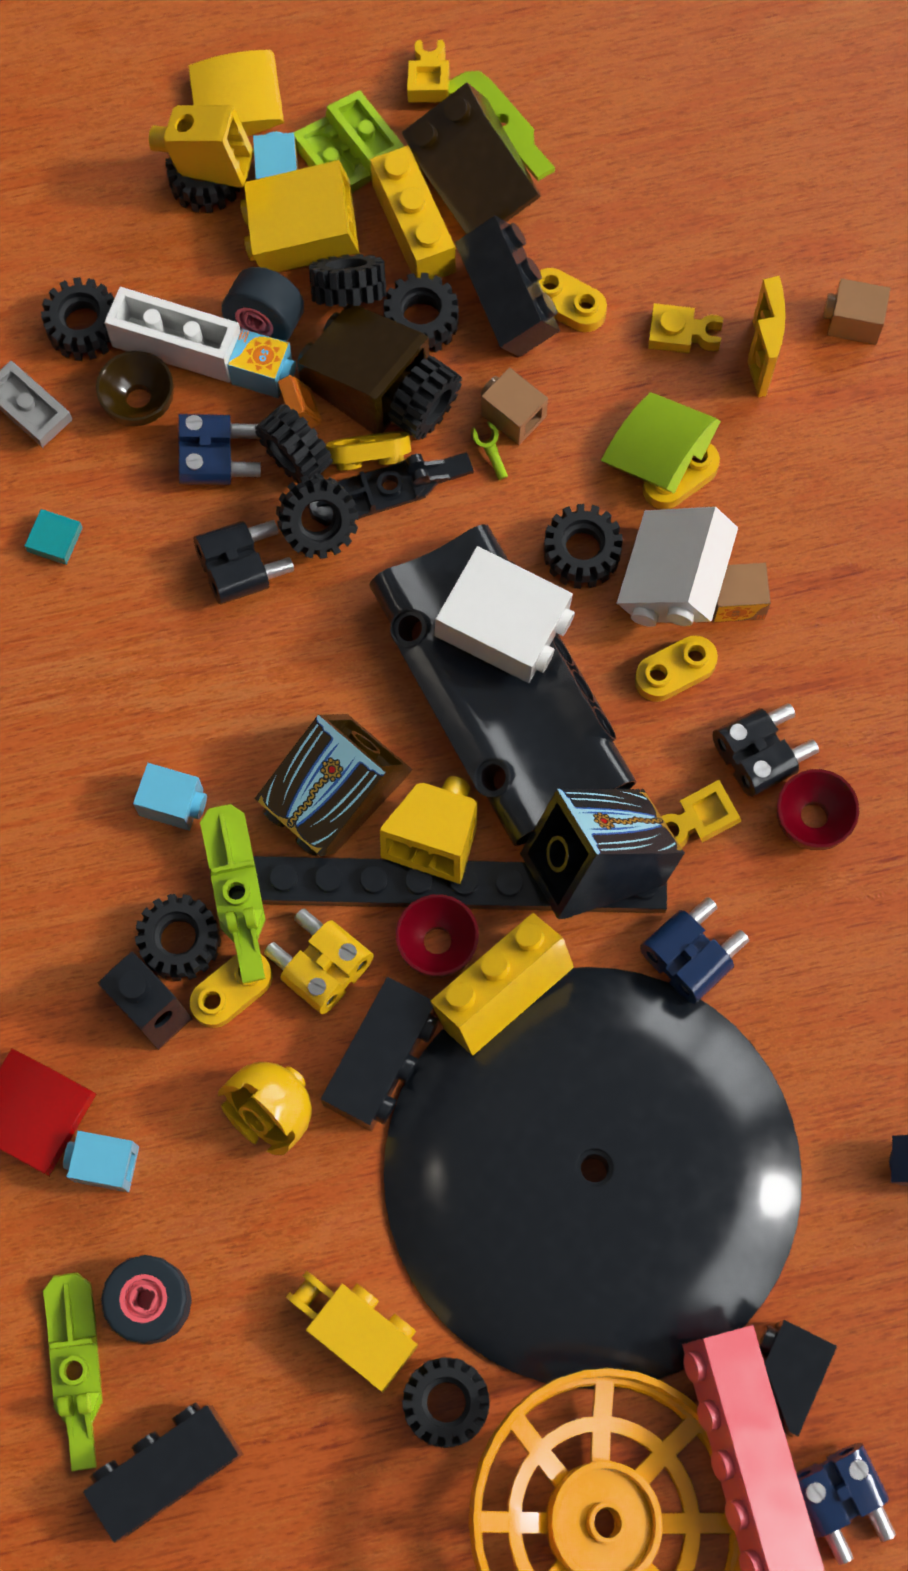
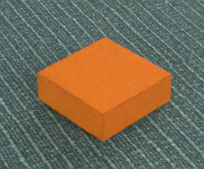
[278,375,322,429]

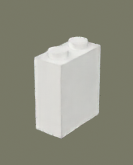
[617,507,738,626]
[434,546,575,683]

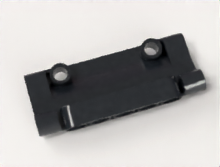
[369,524,636,846]

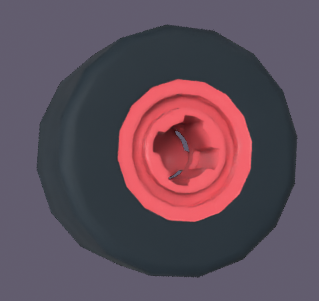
[222,267,304,342]
[101,1255,192,1345]

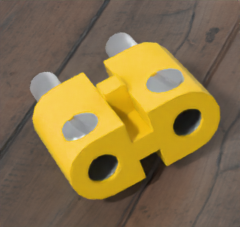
[264,908,374,1015]

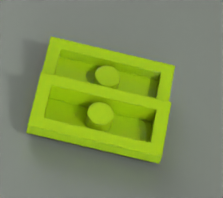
[293,90,405,193]
[601,392,721,494]

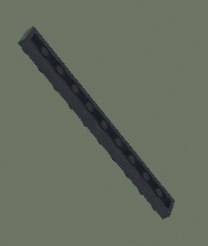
[229,856,667,913]

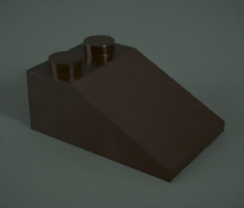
[401,82,541,234]

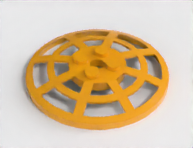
[469,1368,741,1571]

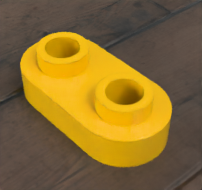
[538,268,607,332]
[325,431,411,470]
[643,443,720,509]
[635,636,718,702]
[190,954,273,1028]

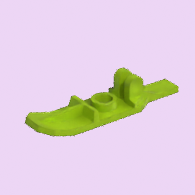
[449,71,555,181]
[200,804,266,984]
[43,1272,103,1471]

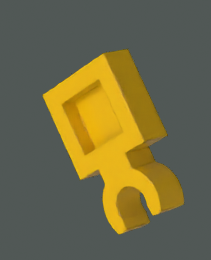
[407,40,450,102]
[648,303,724,353]
[661,780,742,848]

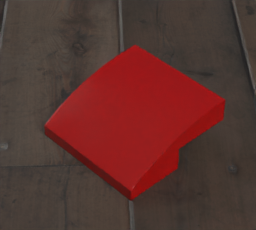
[0,1048,97,1176]

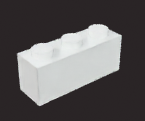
[104,287,241,382]

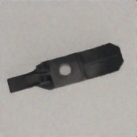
[308,452,474,526]

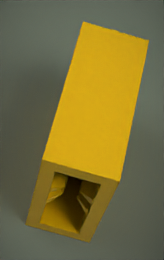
[241,160,359,272]

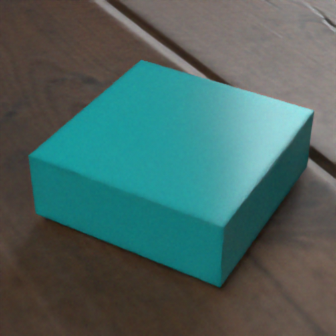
[25,509,83,565]

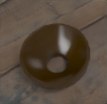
[96,351,174,426]

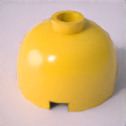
[218,1062,312,1155]

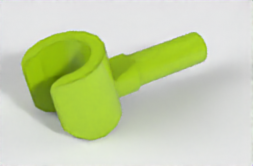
[471,421,508,481]

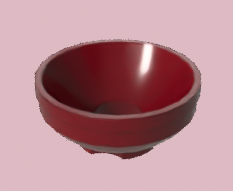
[777,769,859,850]
[396,895,479,977]

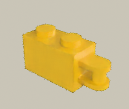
[286,1271,418,1392]

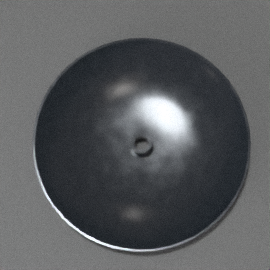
[383,967,802,1389]

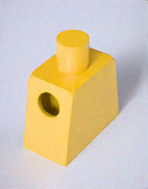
[148,105,254,188]
[380,776,477,884]

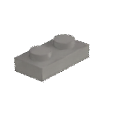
[0,361,73,448]

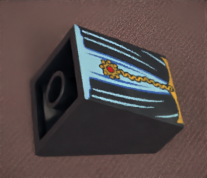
[520,789,685,919]

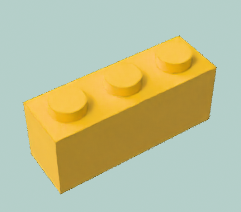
[370,145,456,280]
[430,913,574,1056]

